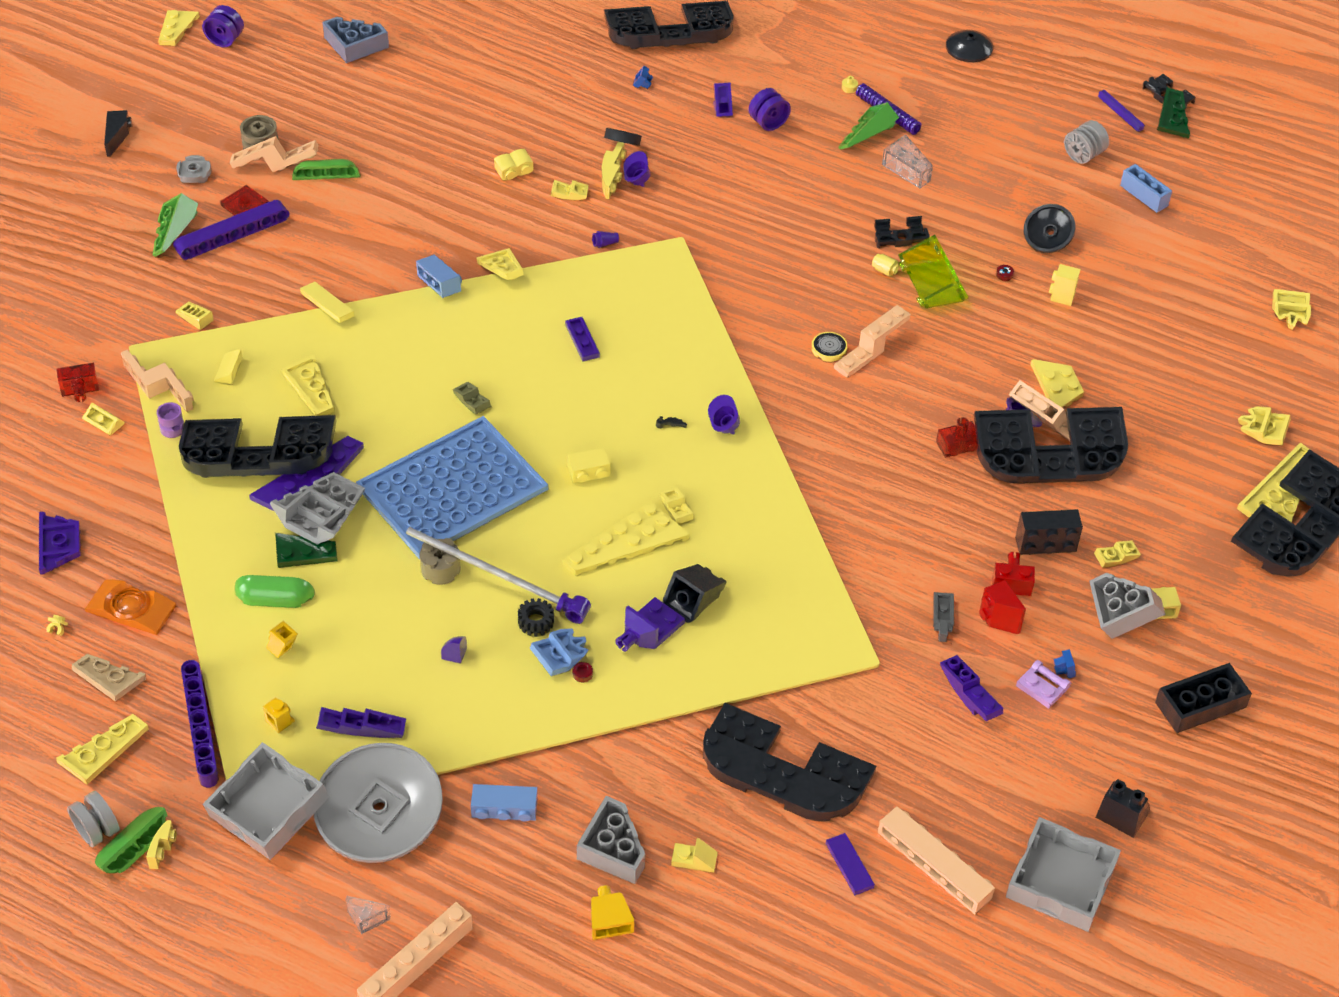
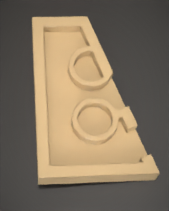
[72,654,146,701]

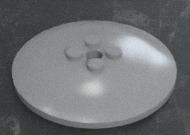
[314,743,443,863]

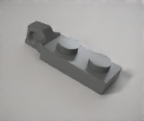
[933,592,954,642]

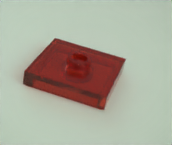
[220,185,269,216]

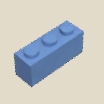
[1120,164,1172,213]
[416,255,462,298]
[471,784,538,821]

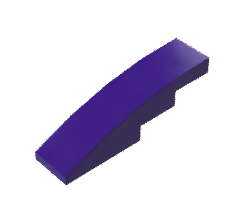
[316,707,406,738]

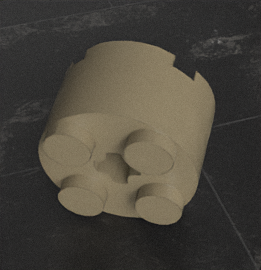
[420,538,461,585]

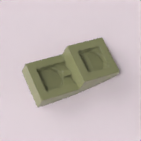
[453,382,491,414]

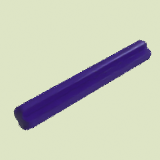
[1098,90,1145,132]

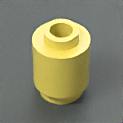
[872,254,899,276]

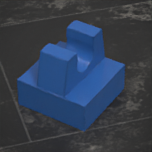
[633,66,653,89]
[1054,649,1076,679]

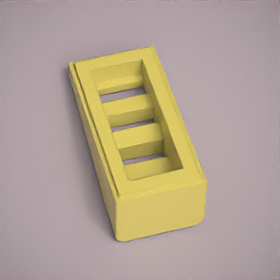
[175,302,214,330]

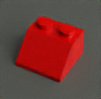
[979,580,1026,634]

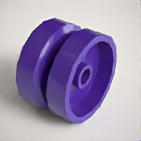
[202,5,244,47]
[748,88,791,131]

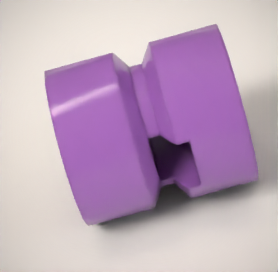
[157,402,184,438]

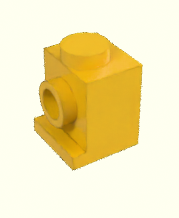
[266,621,298,658]
[263,697,295,734]

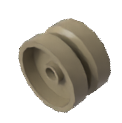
[240,115,279,150]

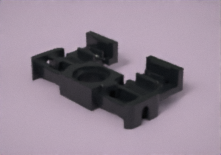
[1142,74,1196,108]
[874,216,930,249]

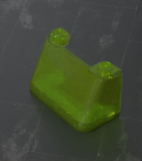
[898,235,969,309]

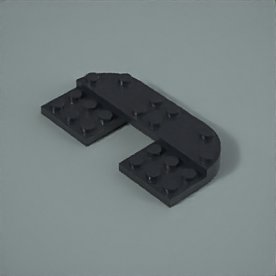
[604,0,733,49]
[973,407,1128,483]
[179,415,336,478]
[1231,449,1339,576]
[703,703,877,822]

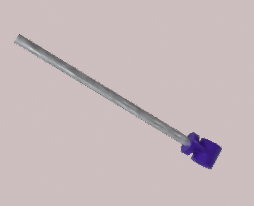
[406,527,591,624]

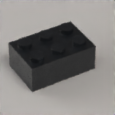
[1015,509,1083,555]

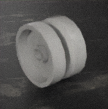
[67,791,120,847]

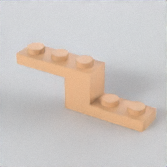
[230,136,319,172]
[834,305,911,378]
[121,349,194,412]
[1009,380,1070,441]

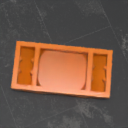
[85,579,176,635]

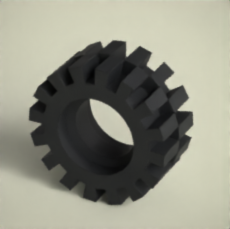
[518,598,554,637]

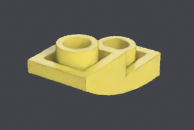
[1094,540,1141,568]
[146,820,177,869]

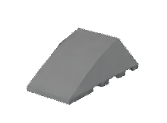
[270,472,365,544]

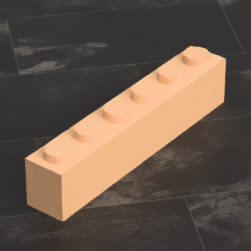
[878,807,995,915]
[357,902,473,997]

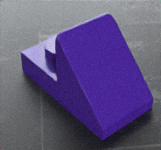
[713,83,733,117]

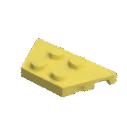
[1031,359,1084,408]

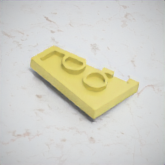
[159,10,200,46]
[476,248,524,280]

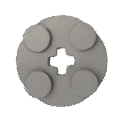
[176,155,211,183]

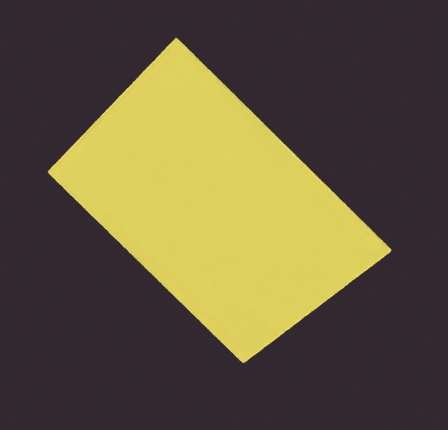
[129,237,880,781]

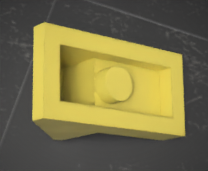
[671,838,718,872]

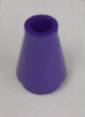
[592,231,619,248]

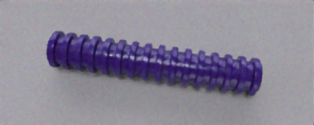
[856,83,922,135]

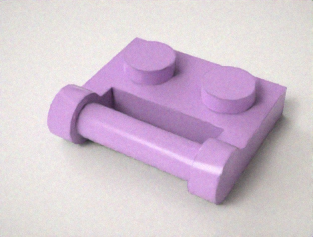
[1016,660,1071,709]

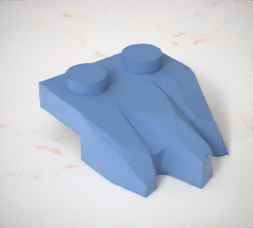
[530,628,588,676]

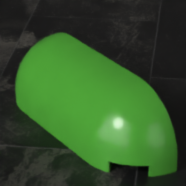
[292,159,360,180]
[235,575,315,608]
[95,807,168,873]

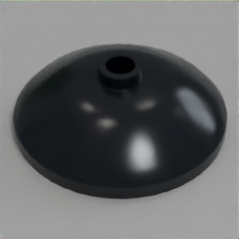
[946,29,993,62]
[1024,204,1076,253]

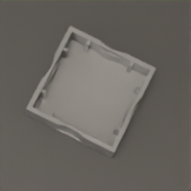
[203,742,329,860]
[1006,817,1121,932]

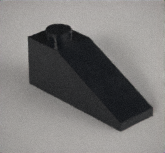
[104,110,132,157]

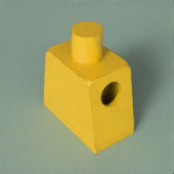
[591,885,634,940]

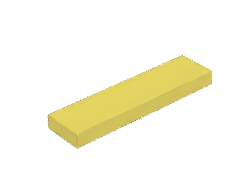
[300,282,354,323]

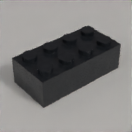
[1155,663,1252,733]

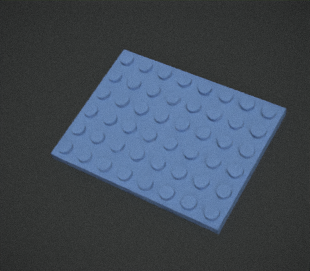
[356,416,548,560]

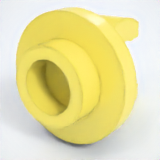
[47,615,68,636]

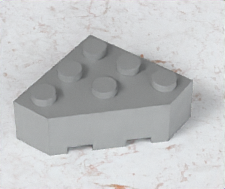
[1089,573,1165,639]
[577,796,645,884]

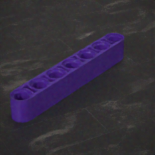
[173,200,289,260]
[181,660,219,788]

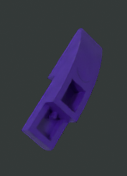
[940,655,1003,721]

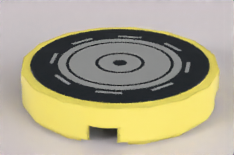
[812,332,847,362]

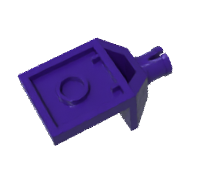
[615,597,685,652]

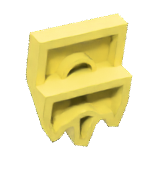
[1272,289,1311,329]
[1238,406,1291,445]

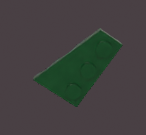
[1157,87,1190,138]
[275,533,338,568]

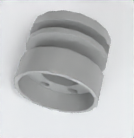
[1064,120,1109,164]

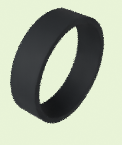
[604,128,642,146]

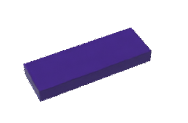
[565,317,600,362]
[825,833,875,896]

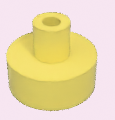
[841,76,858,93]

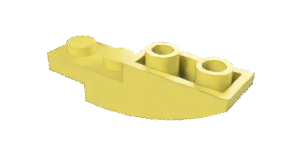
[602,142,627,199]

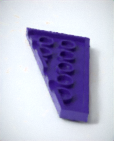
[249,436,364,512]

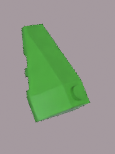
[838,102,899,150]
[153,193,198,257]

